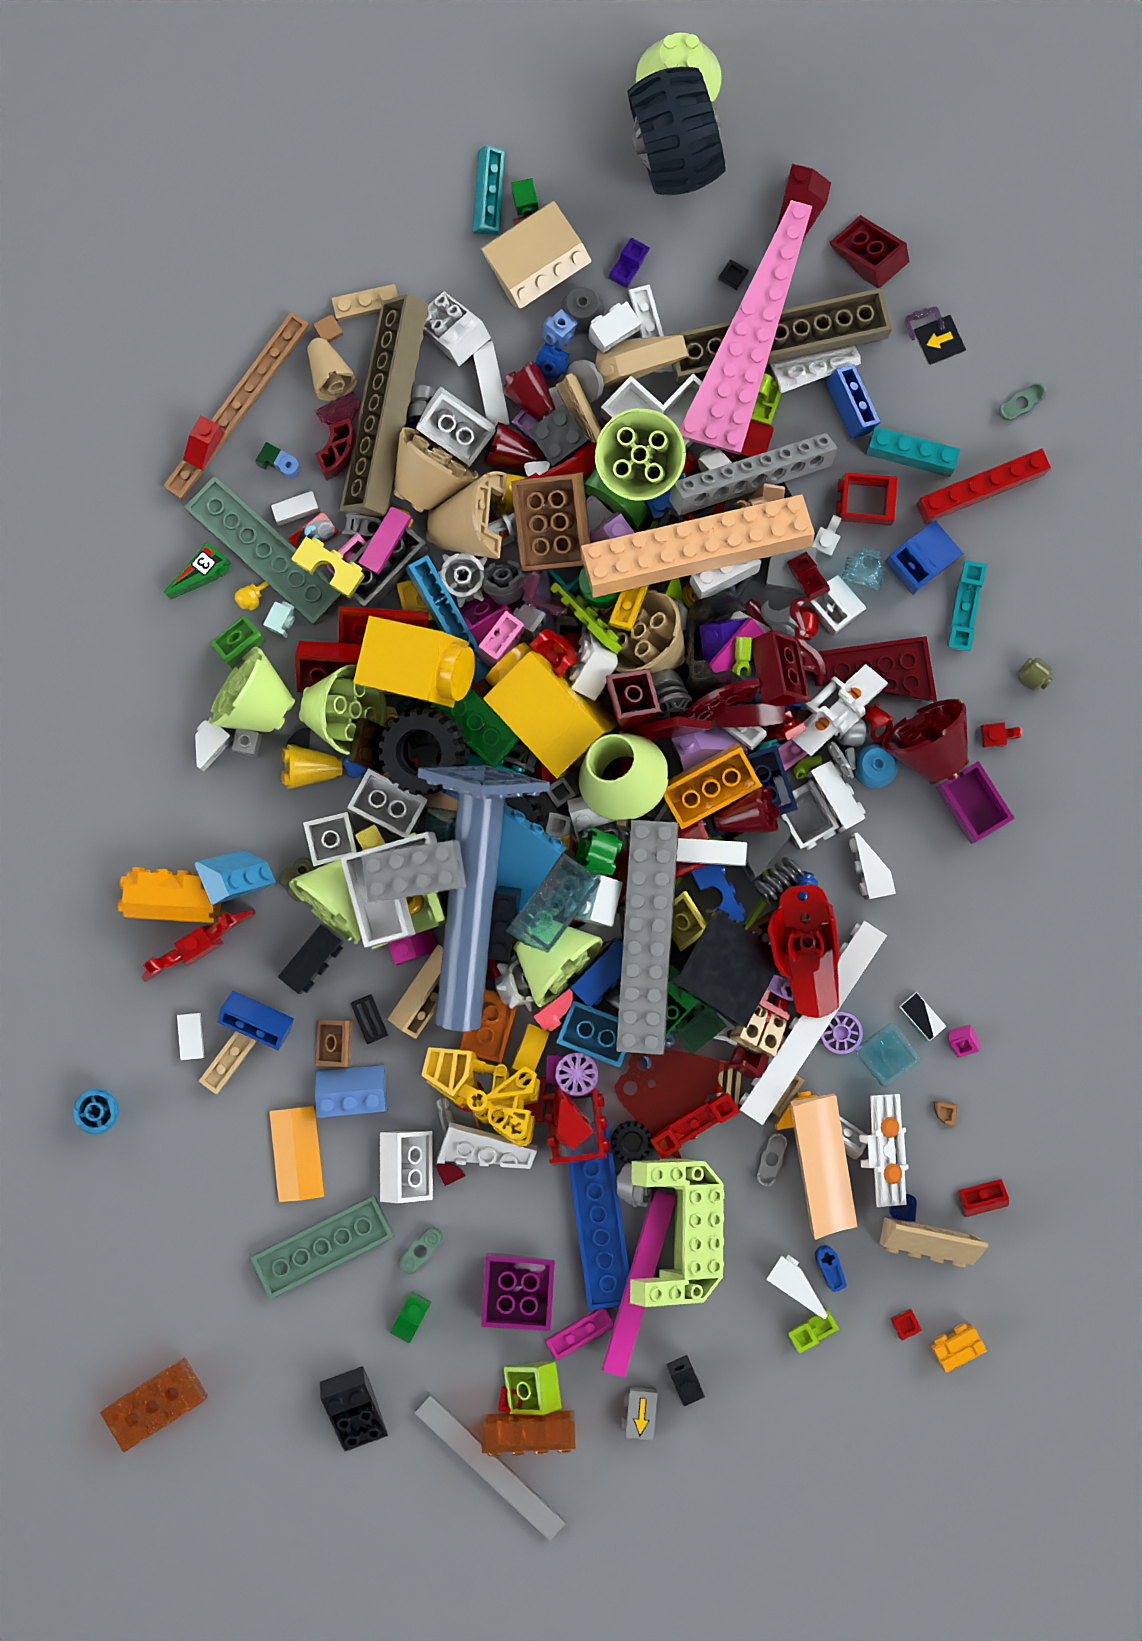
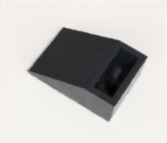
[320,1366,388,1451]

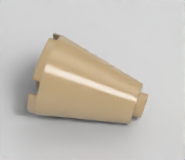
[307,338,357,401]

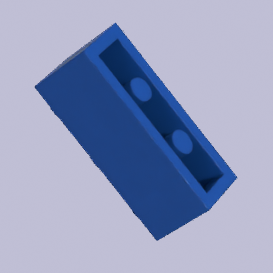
[825,364,881,439]
[568,937,623,1007]
[217,991,294,1051]

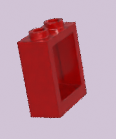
[836,472,898,526]

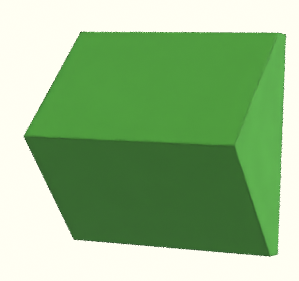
[210,615,266,669]

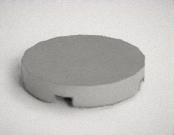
[565,360,604,404]

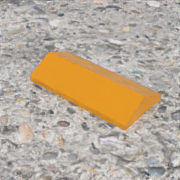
[269,1105,324,1202]

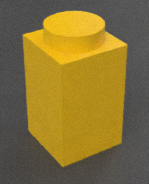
[483,642,620,778]

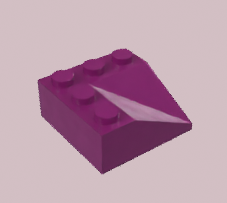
[481,1253,555,1331]

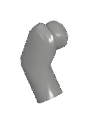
[672,598,688,630]

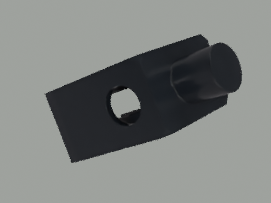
[667,1355,705,1406]

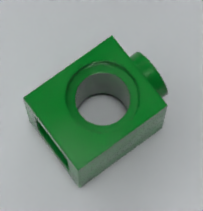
[511,178,538,216]

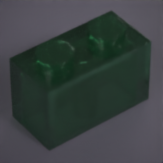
[674,1005,727,1055]

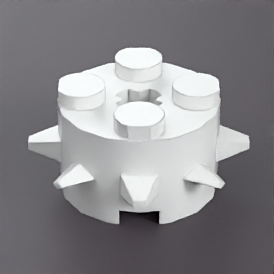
[438,553,487,608]
[495,953,534,1011]

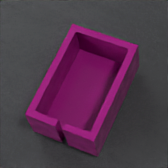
[936,761,1015,844]

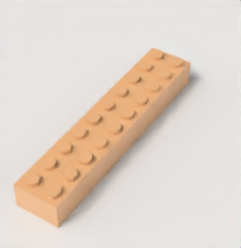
[581,494,815,598]

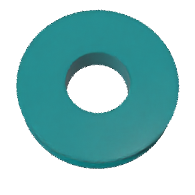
[748,739,782,753]

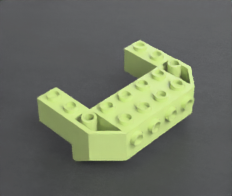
[630,1158,725,1307]

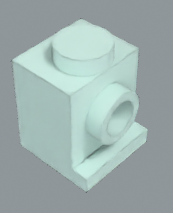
[263,601,295,638]

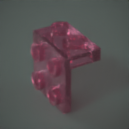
[522,570,569,616]

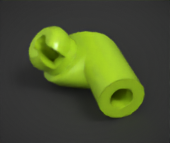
[793,755,823,780]

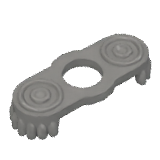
[757,1133,788,1187]

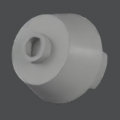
[616,1163,654,1207]

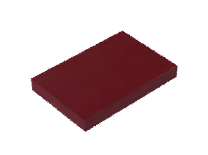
[631,716,711,740]

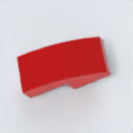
[768,708,806,741]

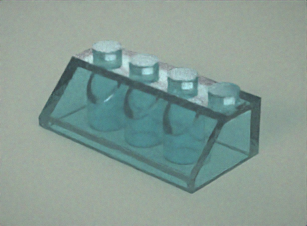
[506,853,601,952]

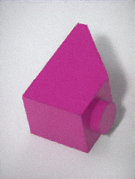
[388,929,438,965]

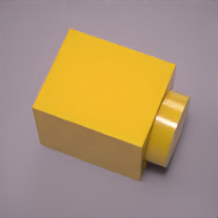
[353,616,475,708]

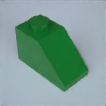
[390,1291,431,1344]

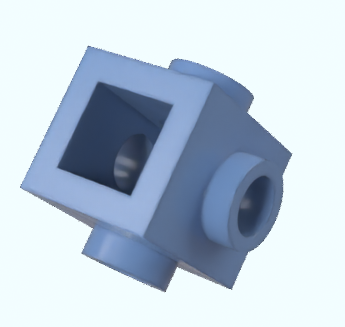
[541,309,578,347]

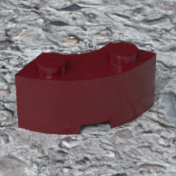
[316,418,355,481]

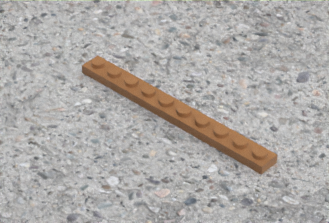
[163,312,310,501]

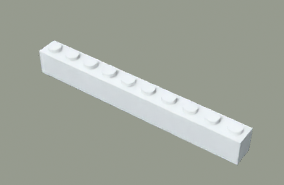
[739,921,887,1125]

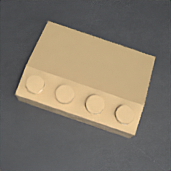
[481,201,592,309]
[879,1217,988,1268]

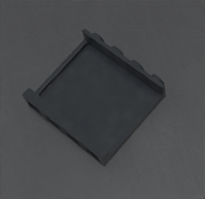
[668,908,778,1028]

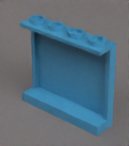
[496,801,567,916]

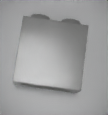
[764,547,817,596]

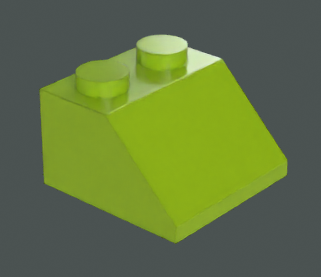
[503,1361,562,1415]

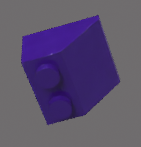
[699,617,754,670]

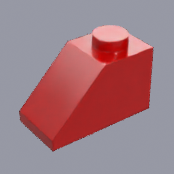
[183,415,225,471]

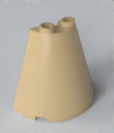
[426,471,507,559]

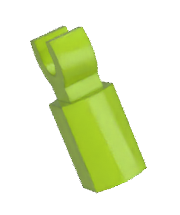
[732,637,752,676]

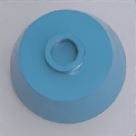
[854,744,898,788]
[73,1088,119,1134]

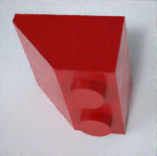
[553,1086,594,1150]

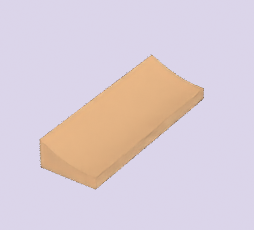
[790,1093,858,1240]

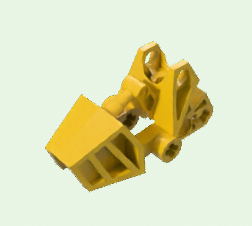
[421,1047,541,1148]

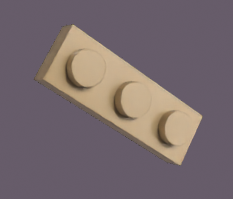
[332,284,398,321]
[199,1031,257,1095]

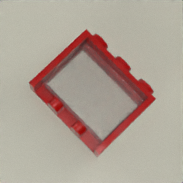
[542,1088,610,1166]

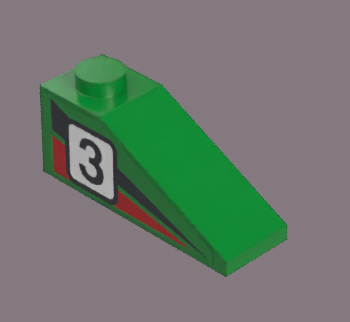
[164,542,231,599]

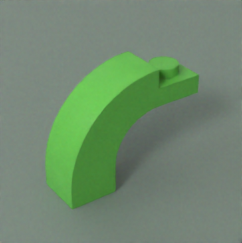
[583,468,649,528]

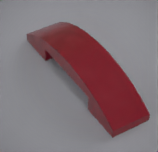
[706,703,785,728]

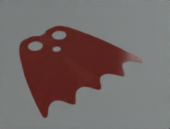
[615,1049,733,1159]

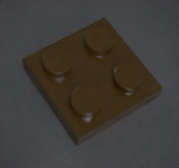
[348,718,386,774]

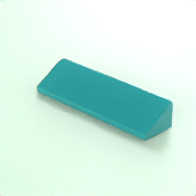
[472,145,505,235]

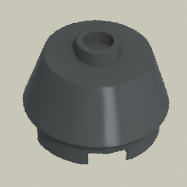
[561,287,604,330]
[482,560,526,605]

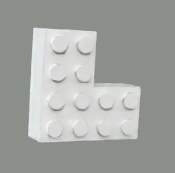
[600,374,702,450]
[340,832,437,948]

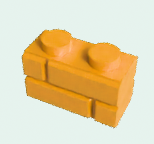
[930,1323,987,1373]

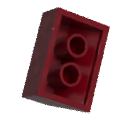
[751,630,810,707]

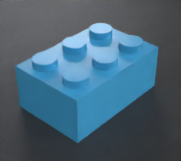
[556,1000,626,1068]

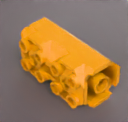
[118,867,222,924]

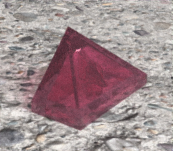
[314,391,360,425]

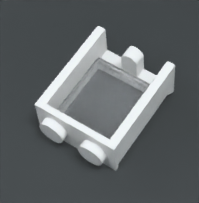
[781,781,839,851]

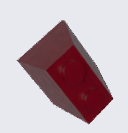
[606,669,661,733]

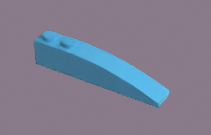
[405,555,491,684]

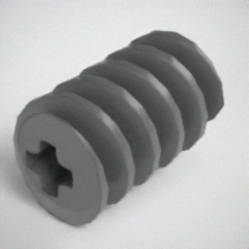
[754,857,805,905]

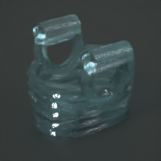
[841,547,888,590]

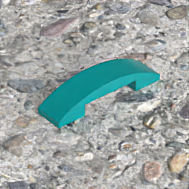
[948,560,987,651]

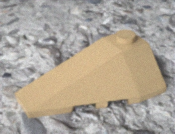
[595,335,689,390]

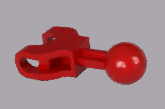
[529,629,582,678]

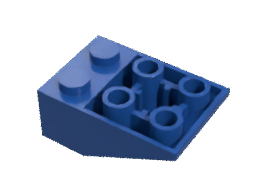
[885,520,964,595]

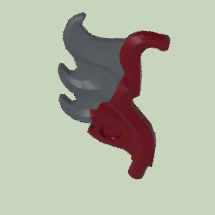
[761,597,826,686]

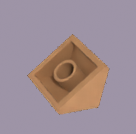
[316,1020,353,1067]

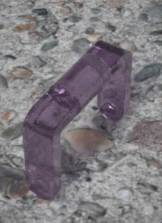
[905,306,945,341]

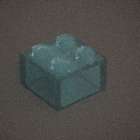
[854,1023,922,1087]

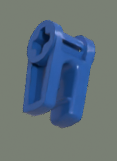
[815,1245,847,1292]

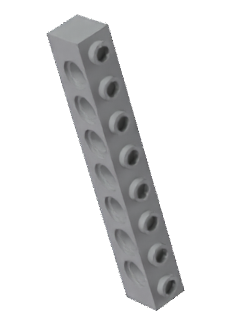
[669,433,838,516]

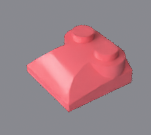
[532,988,573,1031]

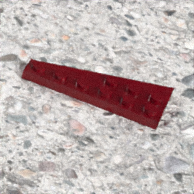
[805,636,937,702]

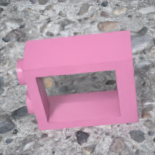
[478,611,524,668]

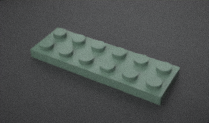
[250,1195,394,1299]

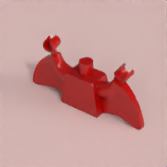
[142,909,256,982]

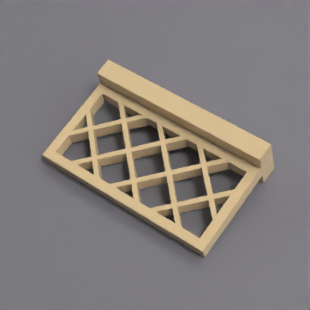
[555,373,602,446]

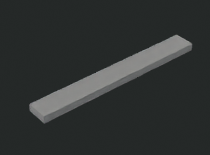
[415,1394,566,1541]

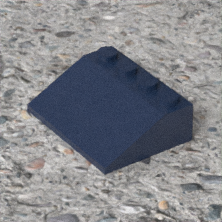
[705,745,798,838]

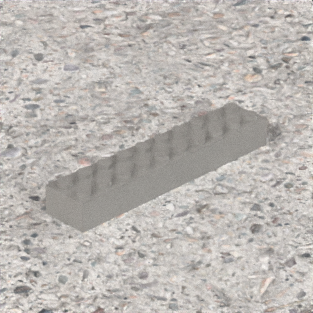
[616,820,679,1055]

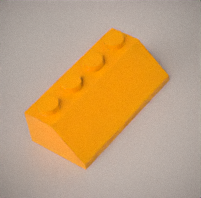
[663,742,762,829]

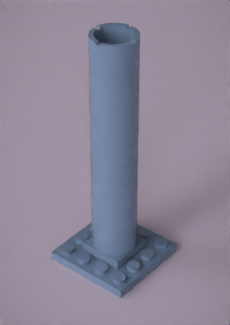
[418,765,550,1031]

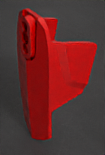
[768,884,840,1018]

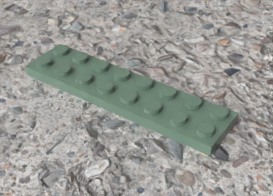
[185,475,343,625]

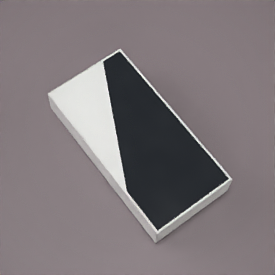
[899,992,947,1041]

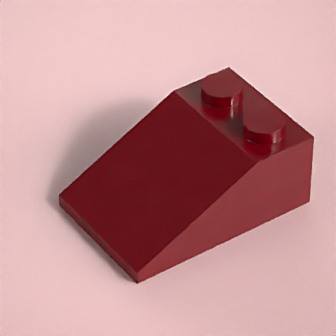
[830,215,910,288]

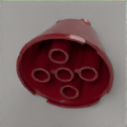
[882,699,969,784]

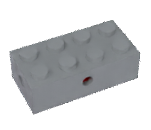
[361,840,466,902]

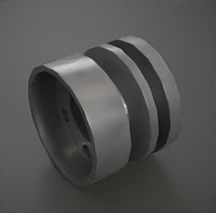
[651,669,694,722]

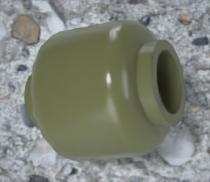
[1019,658,1053,691]

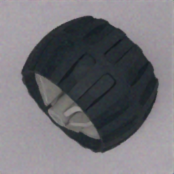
[627,67,726,195]

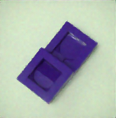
[608,237,650,288]

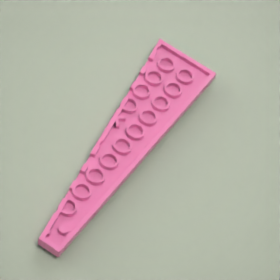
[679,200,812,455]

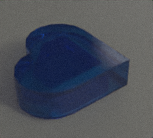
[889,1194,917,1222]

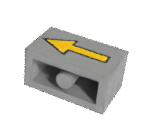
[621,1386,658,1440]

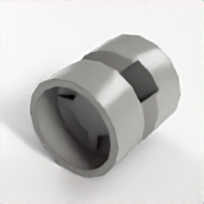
[407,385,436,424]

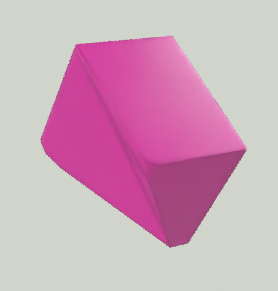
[949,1025,980,1057]

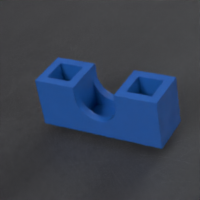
[690,864,746,922]

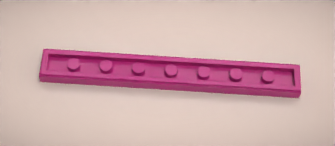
[601,1190,676,1378]

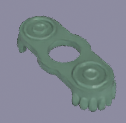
[1000,382,1047,421]
[399,1227,443,1274]

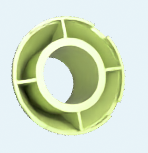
[579,734,668,821]

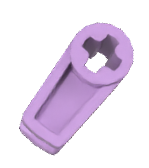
[767,974,794,1001]

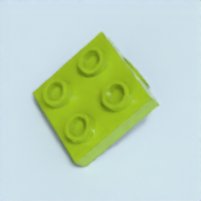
[751,373,782,426]

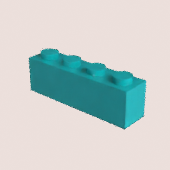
[866,427,960,477]

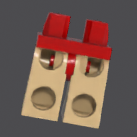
[729,990,791,1057]

